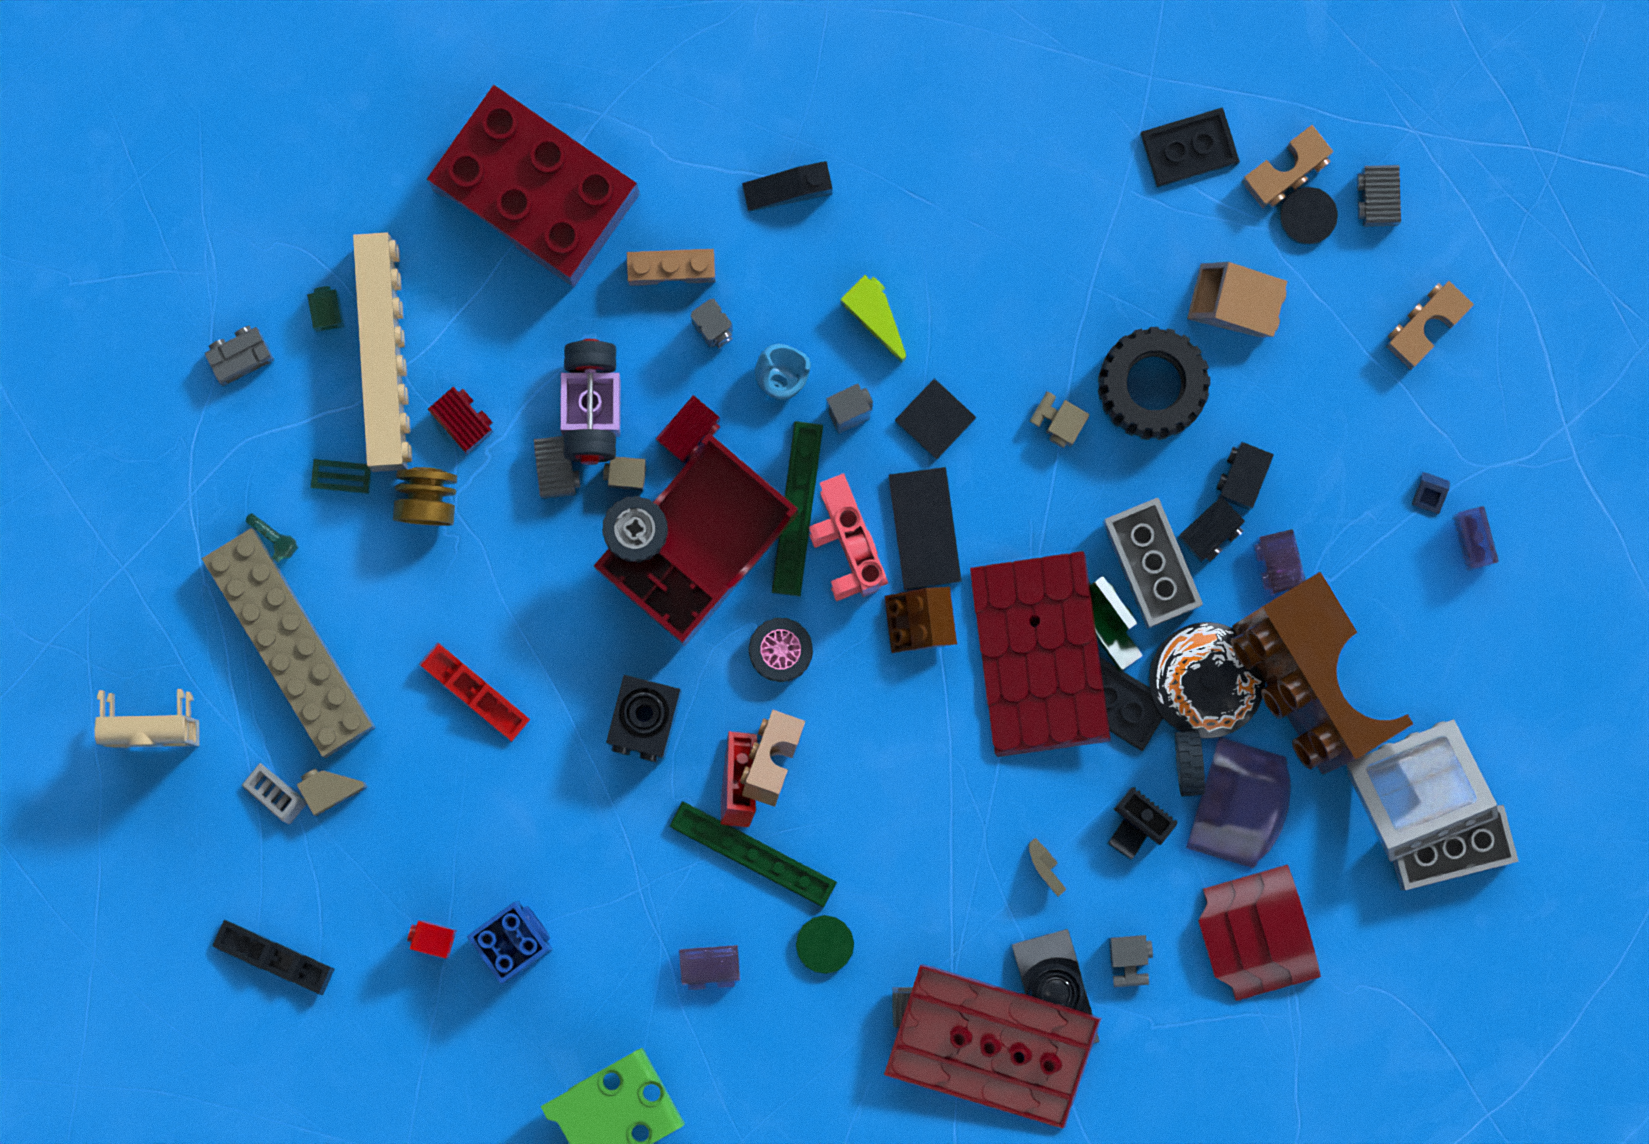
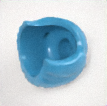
[755,343,811,400]

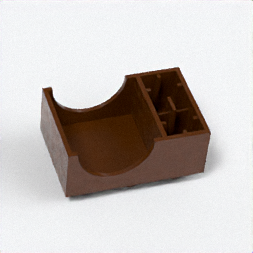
[1231,572,1413,775]

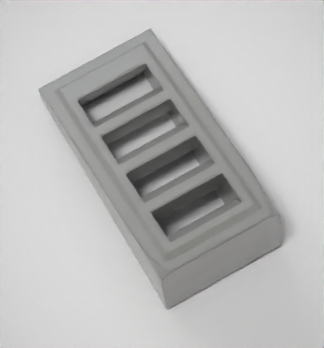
[242,763,307,824]

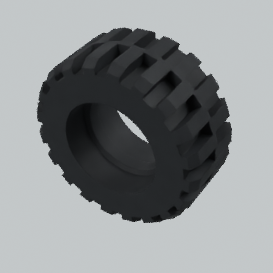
[1098,327,1210,440]

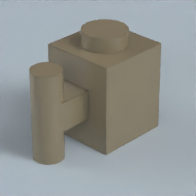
[1029,391,1090,448]

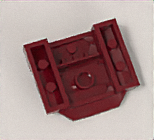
[1198,864,1321,1001]

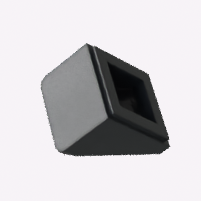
[1107,819,1147,860]

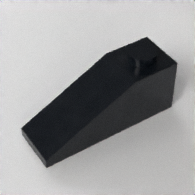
[742,161,833,212]

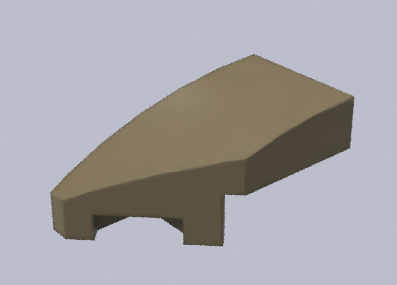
[1029,838,1066,897]

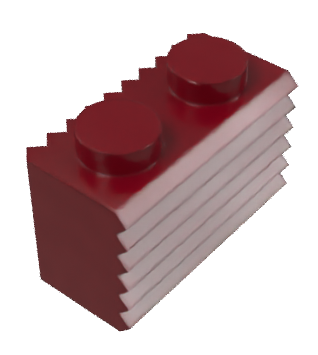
[428,387,493,455]
[656,395,721,463]

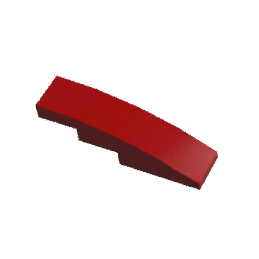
[419,642,530,741]

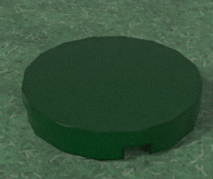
[796,915,854,974]

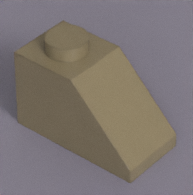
[297,769,367,816]

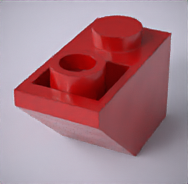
[407,920,457,959]

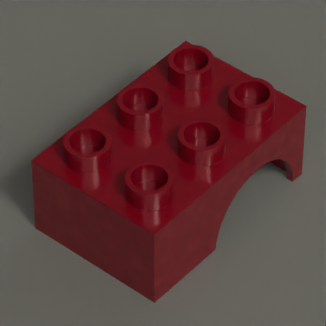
[427,85,640,288]
[594,433,798,646]

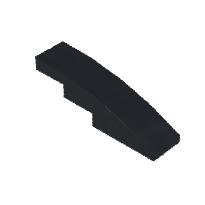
[212,919,335,995]

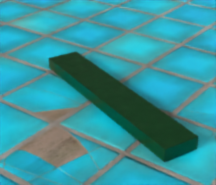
[772,421,823,597]
[669,801,837,908]

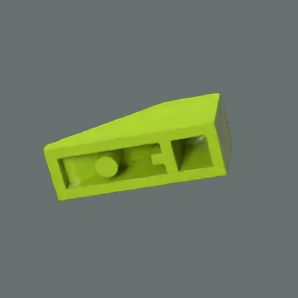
[840,275,907,363]

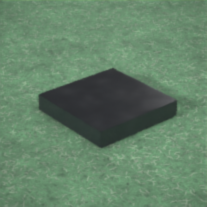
[895,378,977,460]

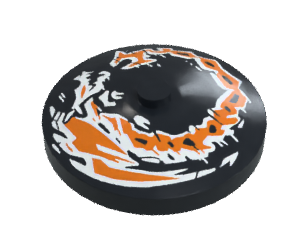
[1148,622,1265,739]

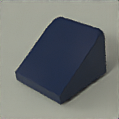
[1412,472,1450,514]

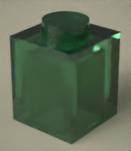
[307,286,345,332]

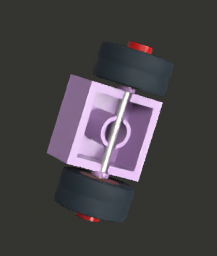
[561,339,621,465]

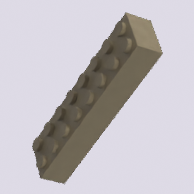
[201,528,376,758]

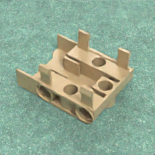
[95,689,199,748]

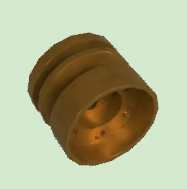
[393,467,457,526]

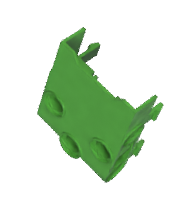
[540,1048,685,1144]

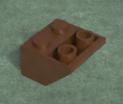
[885,587,957,653]

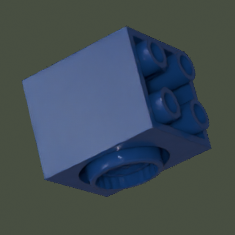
[467,901,553,984]

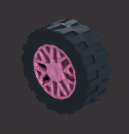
[749,618,813,682]

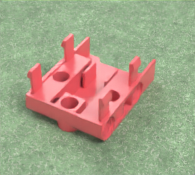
[809,473,888,602]

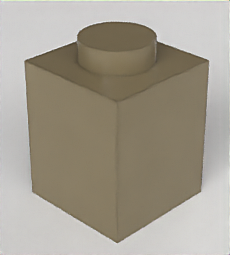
[603,457,646,491]

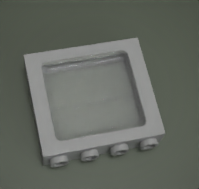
[1347,719,1498,862]

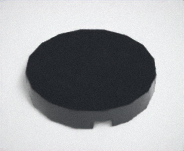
[1280,187,1338,245]

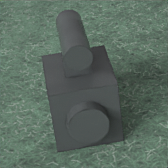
[1109,935,1153,988]

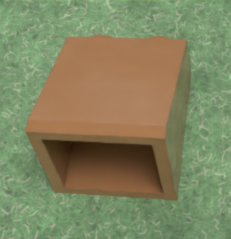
[1187,262,1287,337]

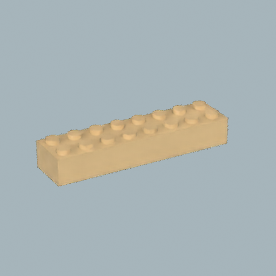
[353,232,412,472]

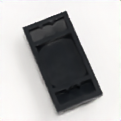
[1011,929,1100,1043]

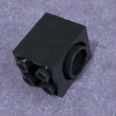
[606,675,682,763]

